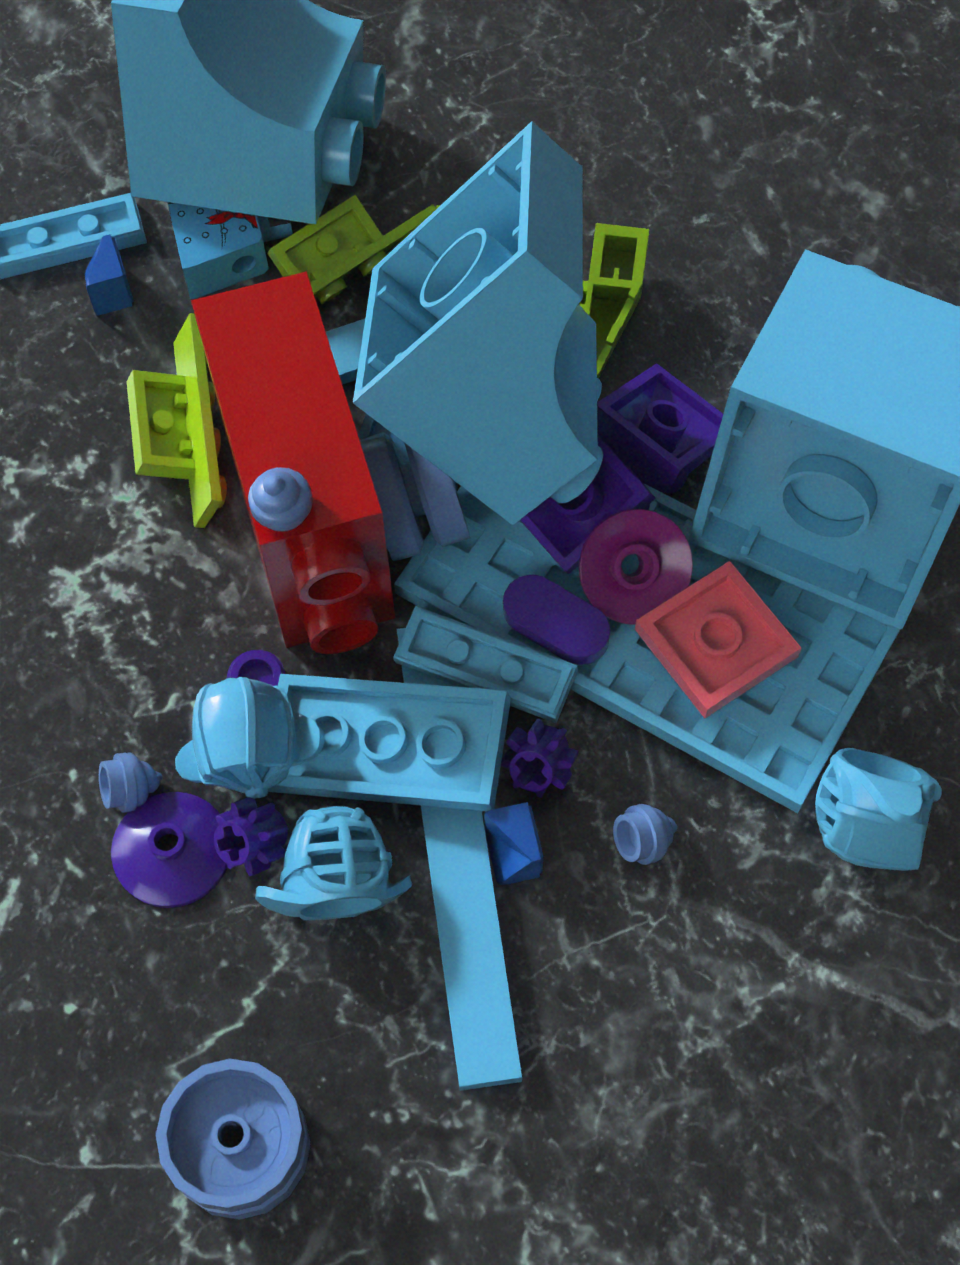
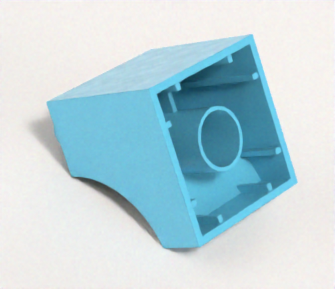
[111,0,386,224]
[353,121,603,525]

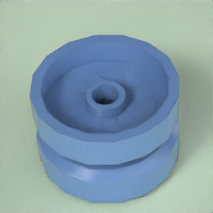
[359,432,470,562]
[156,1059,311,1220]

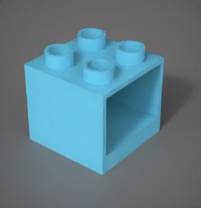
[688,249,960,629]

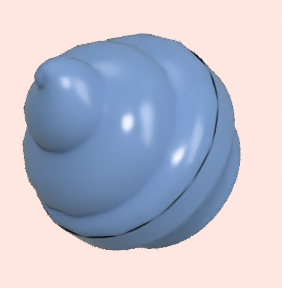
[248,467,313,531]
[99,753,163,813]
[613,804,677,865]

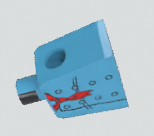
[167,202,293,299]

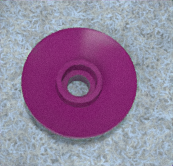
[579,509,693,625]

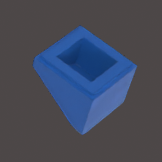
[85,234,134,316]
[484,802,543,885]

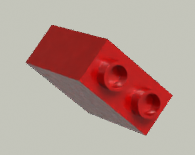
[191,271,395,654]

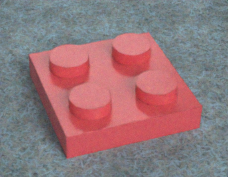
[635,561,802,718]

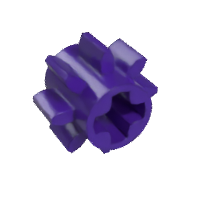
[501,719,579,798]
[214,797,288,876]

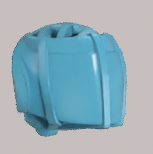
[175,677,325,799]
[815,748,942,871]
[255,806,412,920]

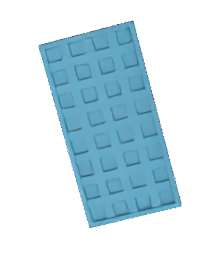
[394,484,901,813]

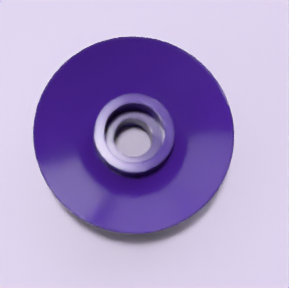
[111,792,227,908]

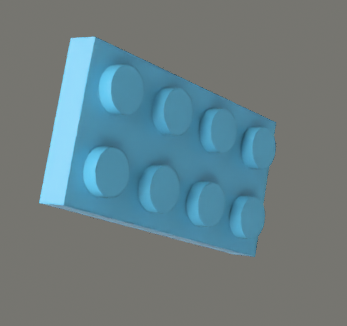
[268,674,511,811]

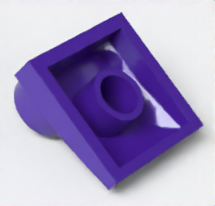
[597,363,723,493]
[520,434,656,574]

